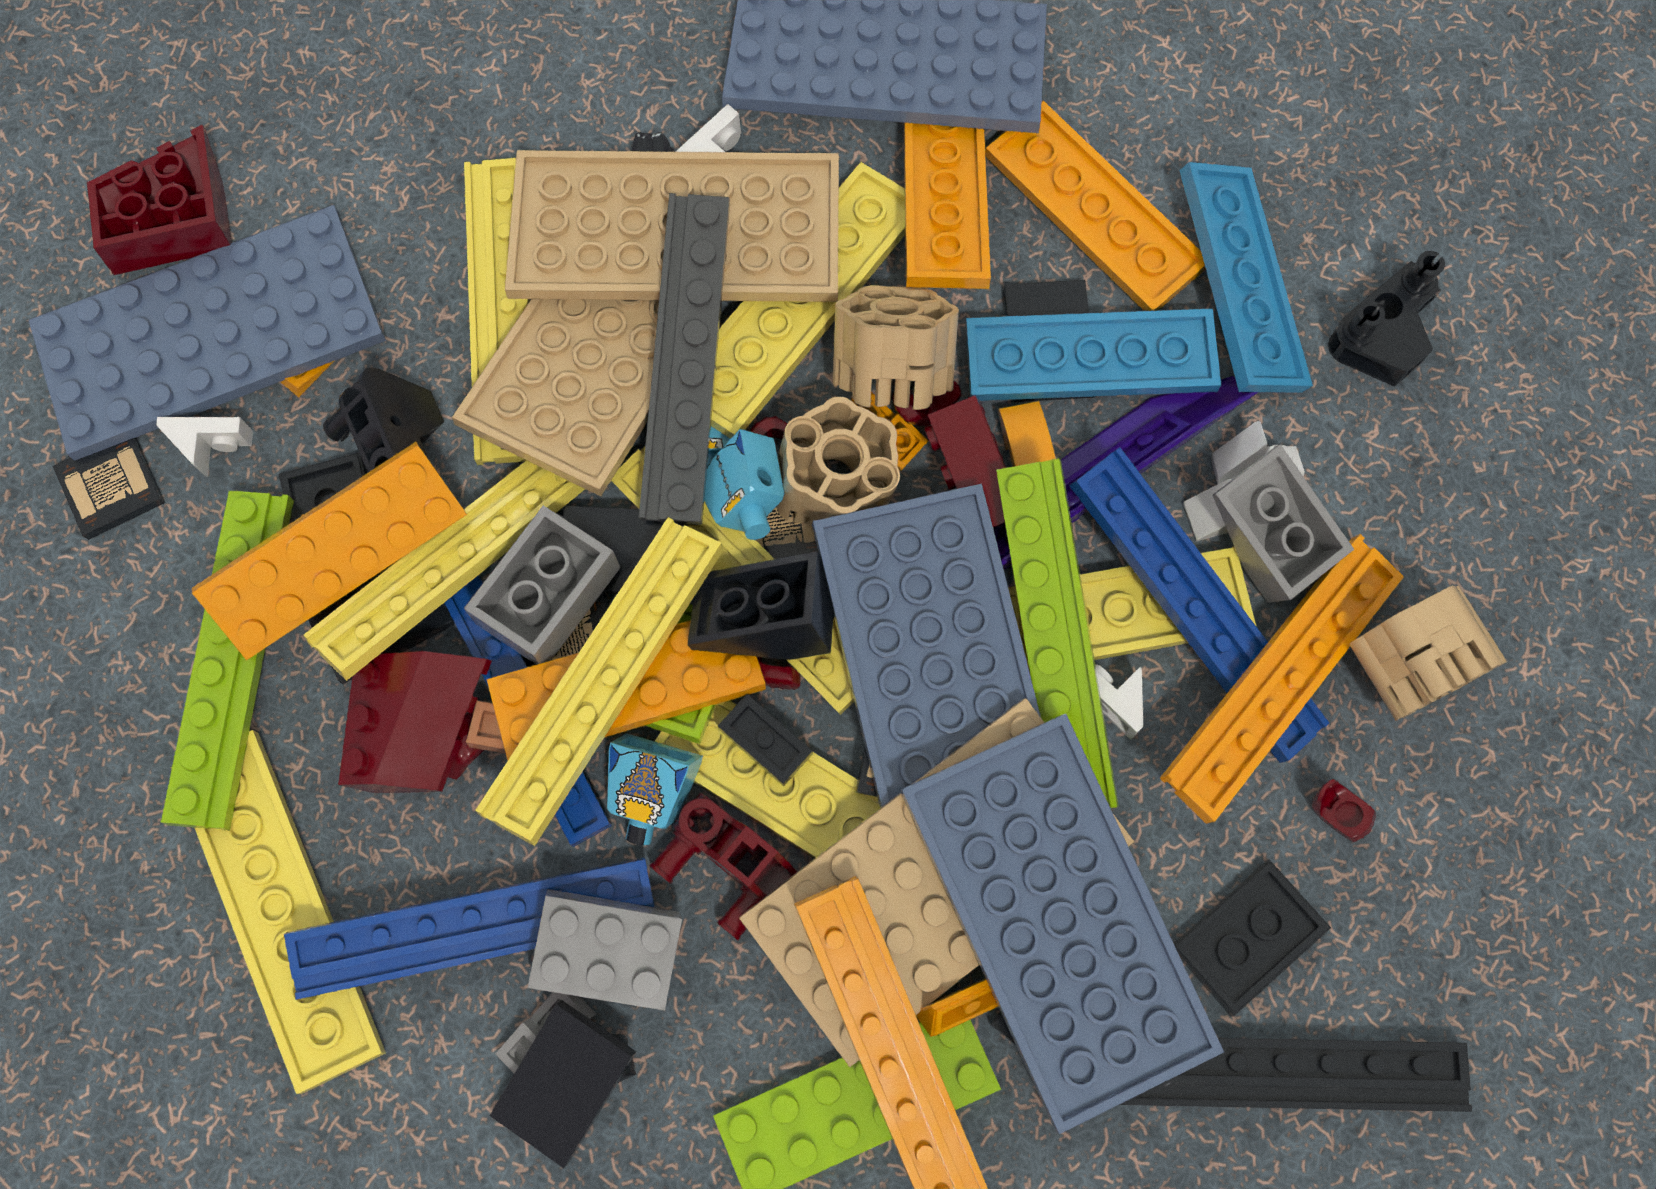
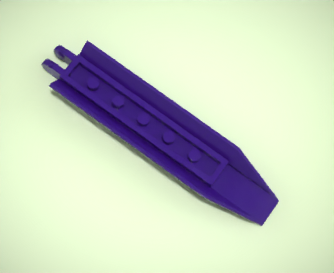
[993,376,1259,569]

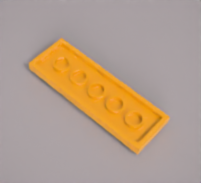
[985,101,1206,311]
[904,123,991,289]
[192,442,467,660]
[486,620,766,760]

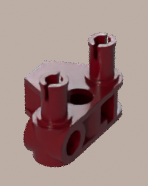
[649,792,797,941]

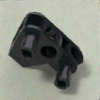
[1328,251,1445,387]
[323,367,444,472]

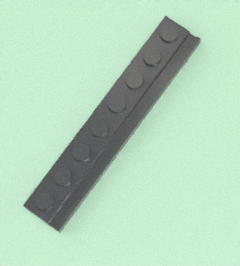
[639,193,730,525]

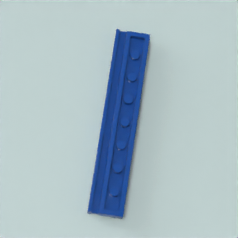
[1069,447,1329,763]
[284,858,654,1000]

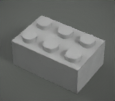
[464,505,620,665]
[528,889,682,1011]

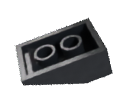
[687,551,834,660]

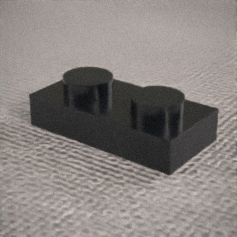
[718,694,813,787]

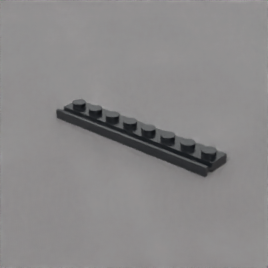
[1119,1038,1472,1112]

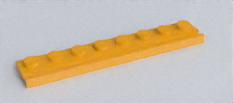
[1160,534,1404,824]
[794,876,988,1189]

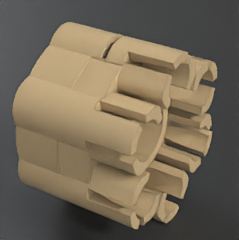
[833,285,959,410]
[777,397,900,524]
[1349,585,1507,721]

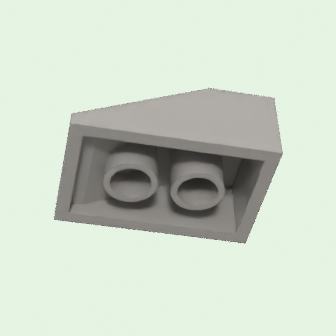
[1212,444,1354,603]

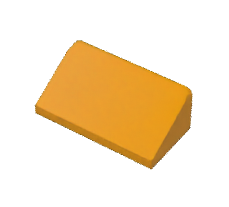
[916,978,998,1037]

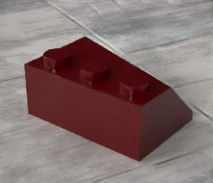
[87,124,232,275]
[338,651,492,793]

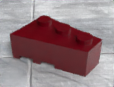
[925,395,1006,528]

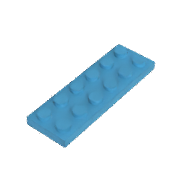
[1179,162,1313,393]
[965,309,1221,401]

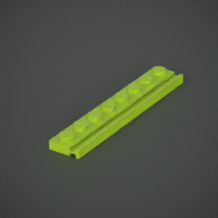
[996,458,1119,808]
[161,491,294,831]

